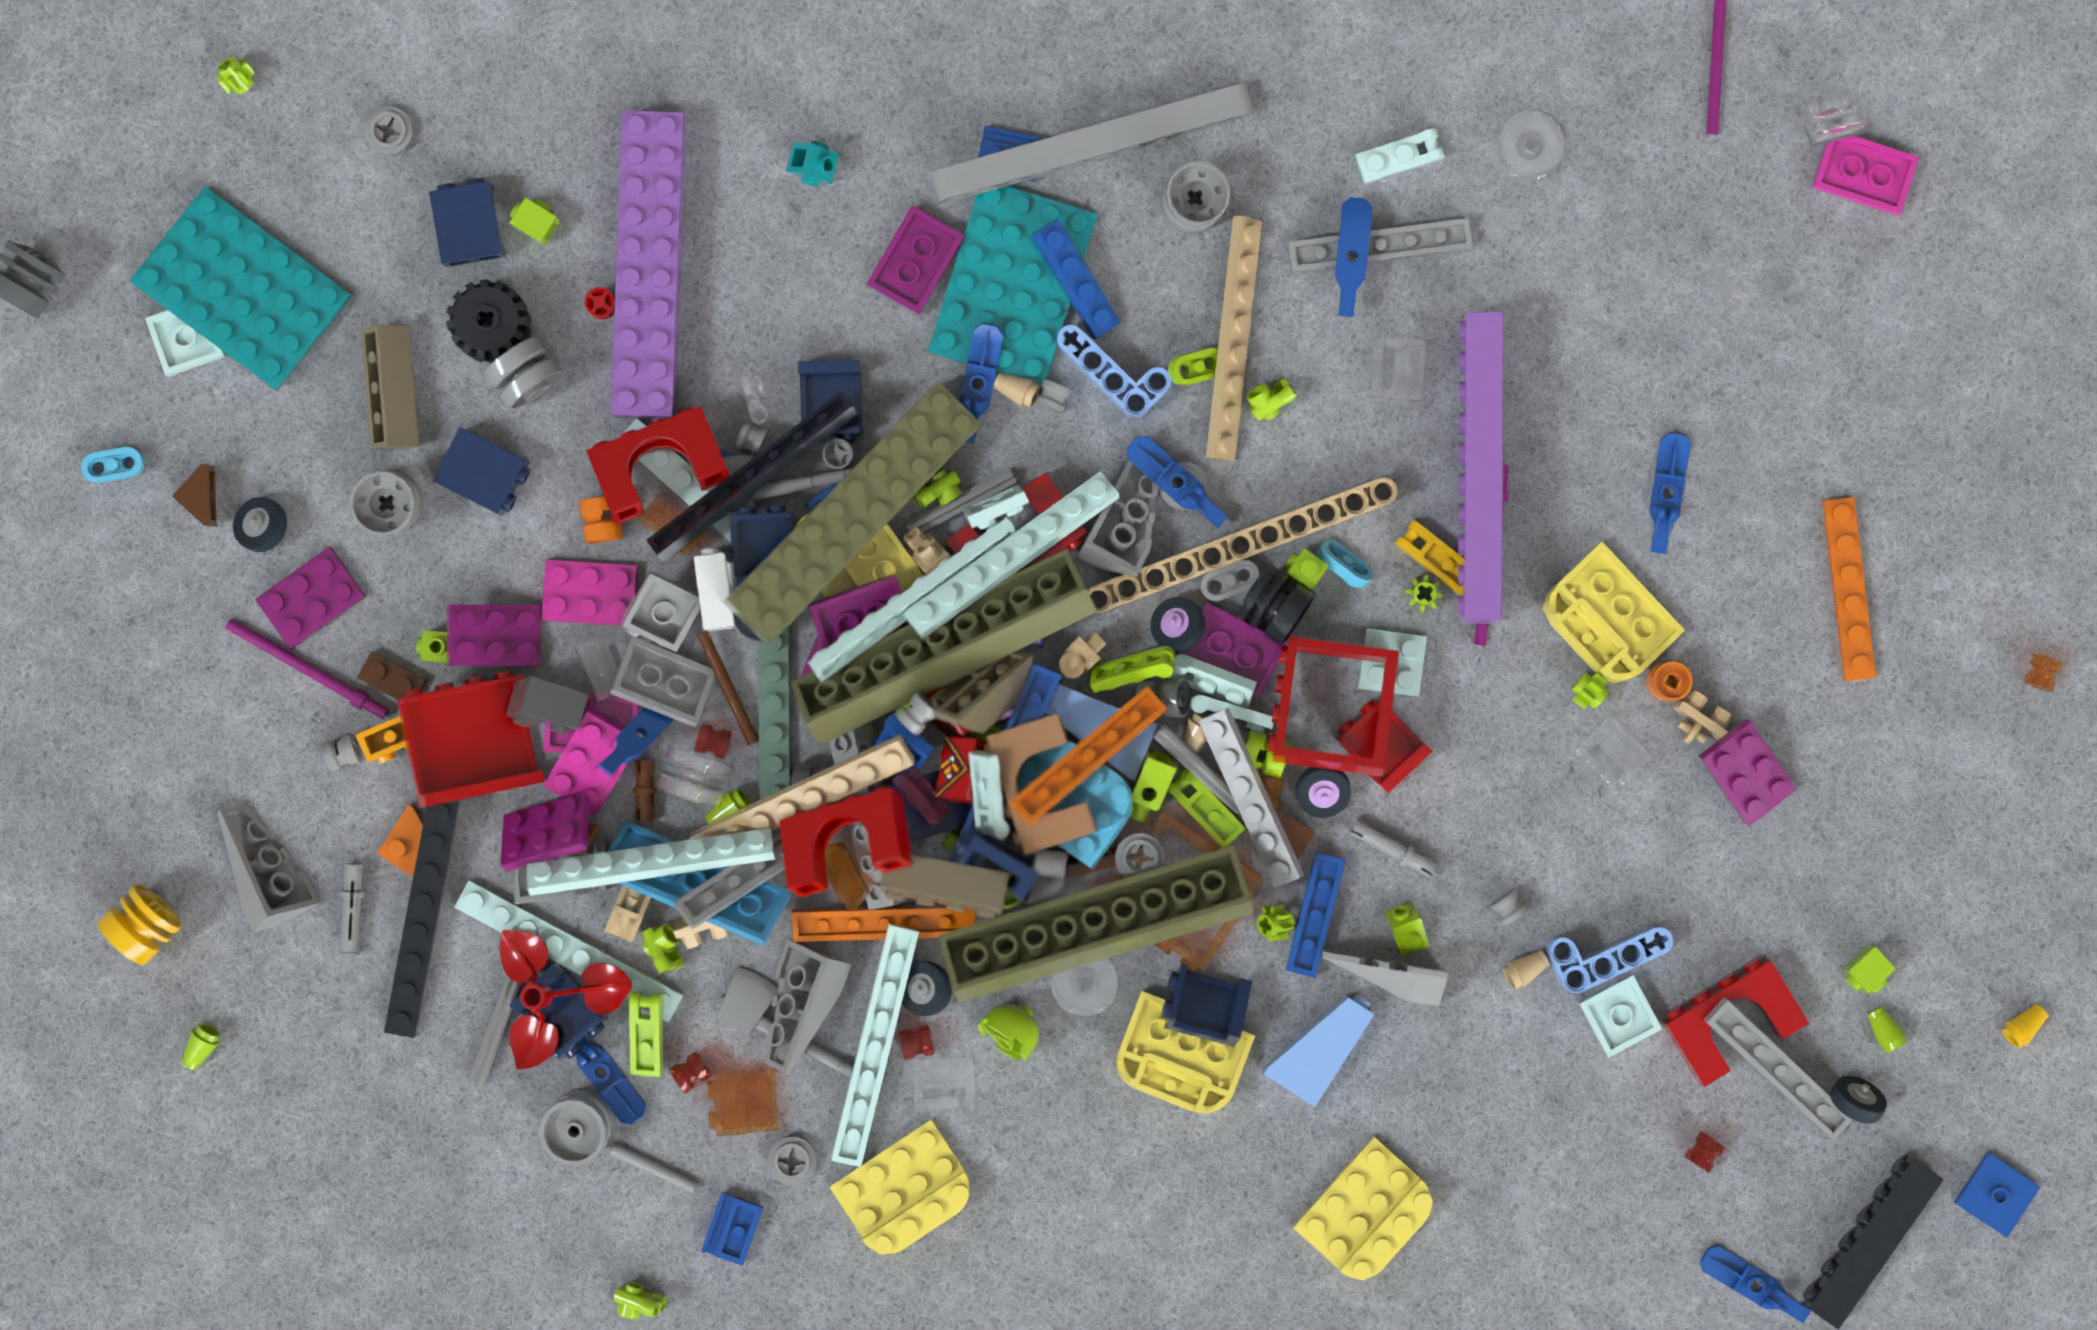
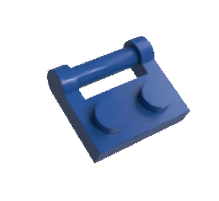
[871,714,934,779]

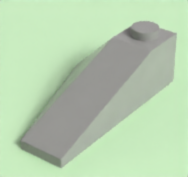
[1321,950,1449,1010]

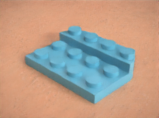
[1019,740,1133,870]

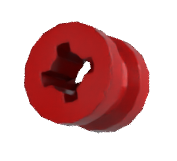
[584,287,615,320]

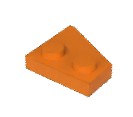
[377,804,423,877]

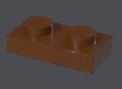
[357,651,426,700]
[1066,846,1117,878]

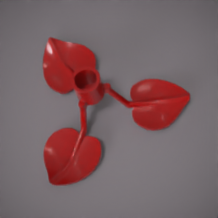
[500,929,632,1070]

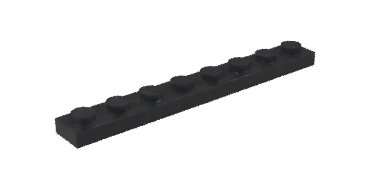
[646,391,859,563]
[384,800,461,1038]

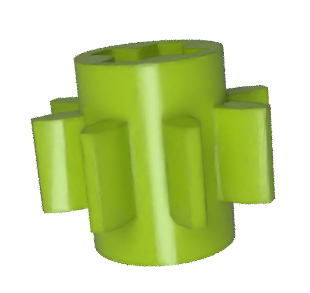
[216,56,256,94]
[1404,575,1443,613]
[1571,672,1609,709]
[1257,904,1295,942]

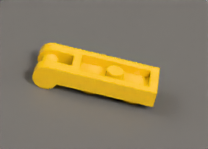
[1394,520,1465,596]

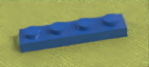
[1030,219,1121,339]
[1285,852,1346,978]

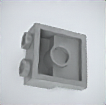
[621,570,701,652]

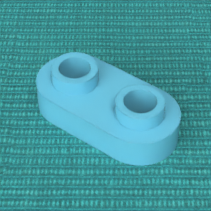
[81,447,145,483]
[1316,539,1373,588]

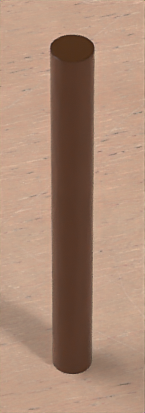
[697,631,759,745]

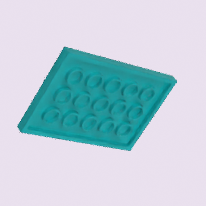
[129,186,352,391]
[928,186,1098,388]

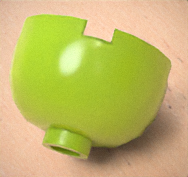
[977,1004,1039,1062]

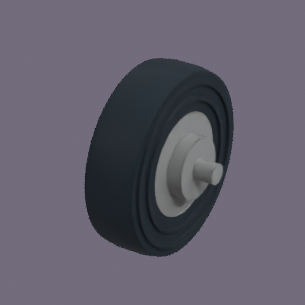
[233,497,287,552]
[902,961,952,1016]
[1830,1076,1887,1124]

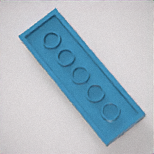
[608,821,791,946]

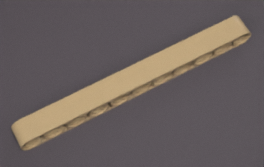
[1088,477,1398,614]

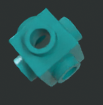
[786,141,839,187]

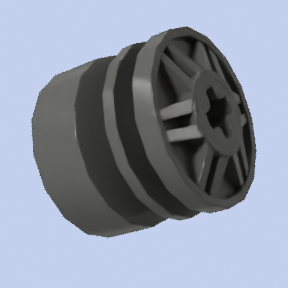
[0,240,66,318]

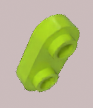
[1168,348,1218,385]

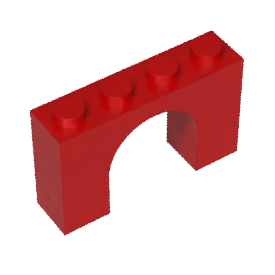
[586,406,729,525]
[945,472,1087,576]
[779,787,912,897]
[1661,957,1809,1087]

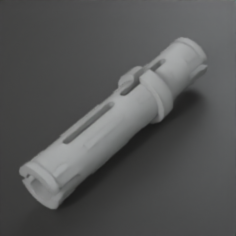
[1349,818,1439,879]
[339,863,365,956]

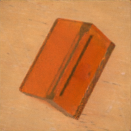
[636,496,706,556]
[825,842,870,912]

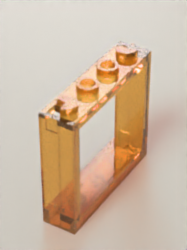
[1116,811,1265,972]

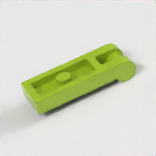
[1090,646,1175,693]
[1167,768,1246,848]
[629,991,664,1077]

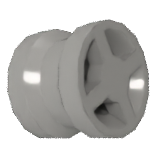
[1035,379,1071,414]
[735,420,769,456]
[1490,889,1529,926]

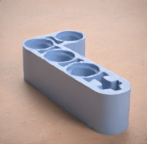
[1057,325,1171,419]
[1545,925,1673,993]

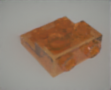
[707,1069,779,1136]

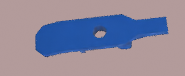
[1335,197,1372,318]
[960,322,1004,444]
[1649,432,1691,554]
[1127,436,1228,528]
[599,707,675,776]
[576,1038,646,1125]
[1700,1245,1811,1323]

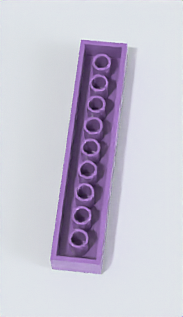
[611,110,687,419]
[1458,312,1503,624]

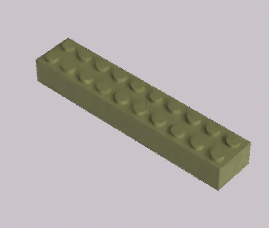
[722,382,982,645]
[791,549,1097,746]
[938,845,1254,1003]

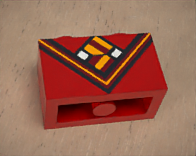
[935,737,988,804]

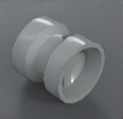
[823,439,854,471]
[896,692,935,735]
[321,734,362,772]

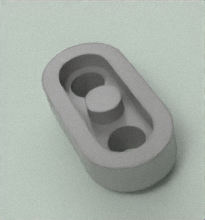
[1200,560,1259,602]

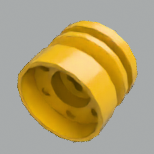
[97,884,182,966]

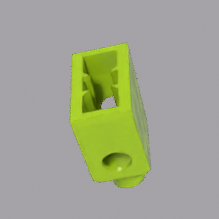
[1130,747,1177,822]

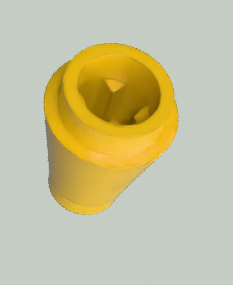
[2002,1004,2048,1048]

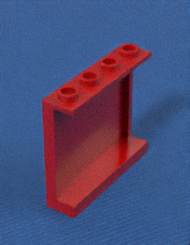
[397,671,545,808]

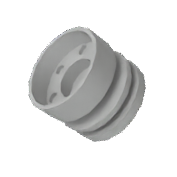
[1160,161,1231,234]
[349,471,423,536]

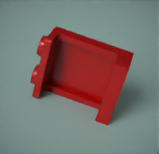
[1336,698,1433,793]

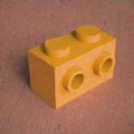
[355,716,408,764]

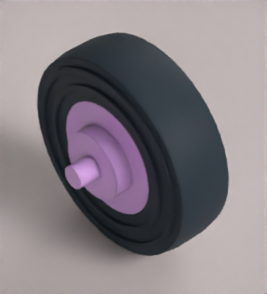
[1150,597,1205,652]
[1296,767,1351,818]

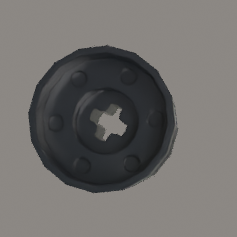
[1237,565,1316,647]

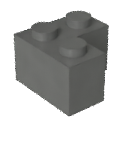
[506,676,589,735]

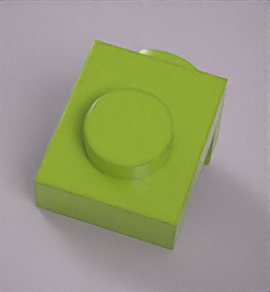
[1385,902,1430,957]

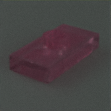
[892,765,950,827]

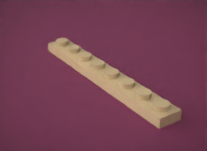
[1206,216,1262,462]
[689,735,915,840]

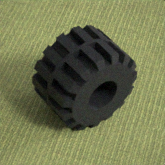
[446,279,531,364]

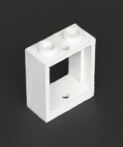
[694,548,737,632]

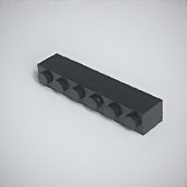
[1802,1154,1944,1330]

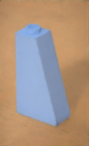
[1047,685,1158,781]
[1262,995,1374,1107]

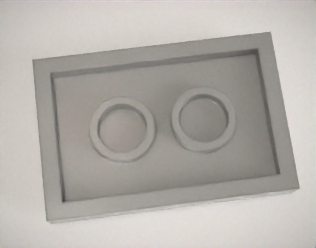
[610,636,715,727]

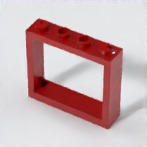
[1268,636,1399,776]

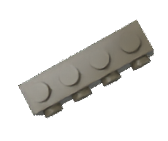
[361,325,420,450]
[879,855,1009,918]

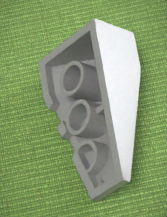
[1076,460,1159,576]
[217,804,320,933]
[765,939,852,1075]

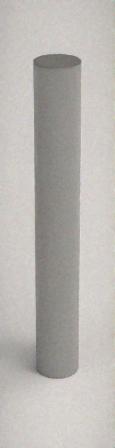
[610,1143,698,1193]

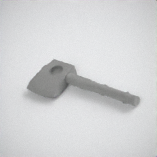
[710,455,852,516]
[716,967,853,1078]

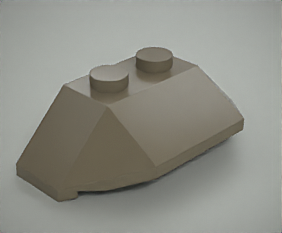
[930,651,1033,734]

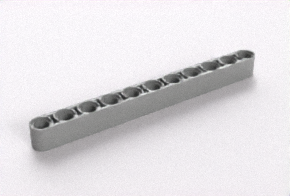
[930,83,1255,204]

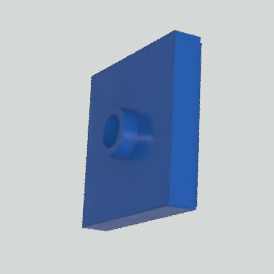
[1953,1152,2040,1238]

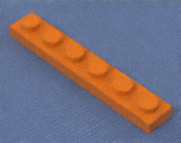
[1822,497,1876,681]
[1009,686,1167,827]
[792,905,976,942]

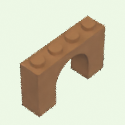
[984,714,1098,855]

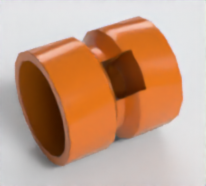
[578,496,624,544]
[1645,661,1693,701]

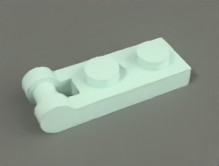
[1355,128,1445,184]
[1170,654,1257,709]
[1190,694,1274,733]
[969,750,1009,839]

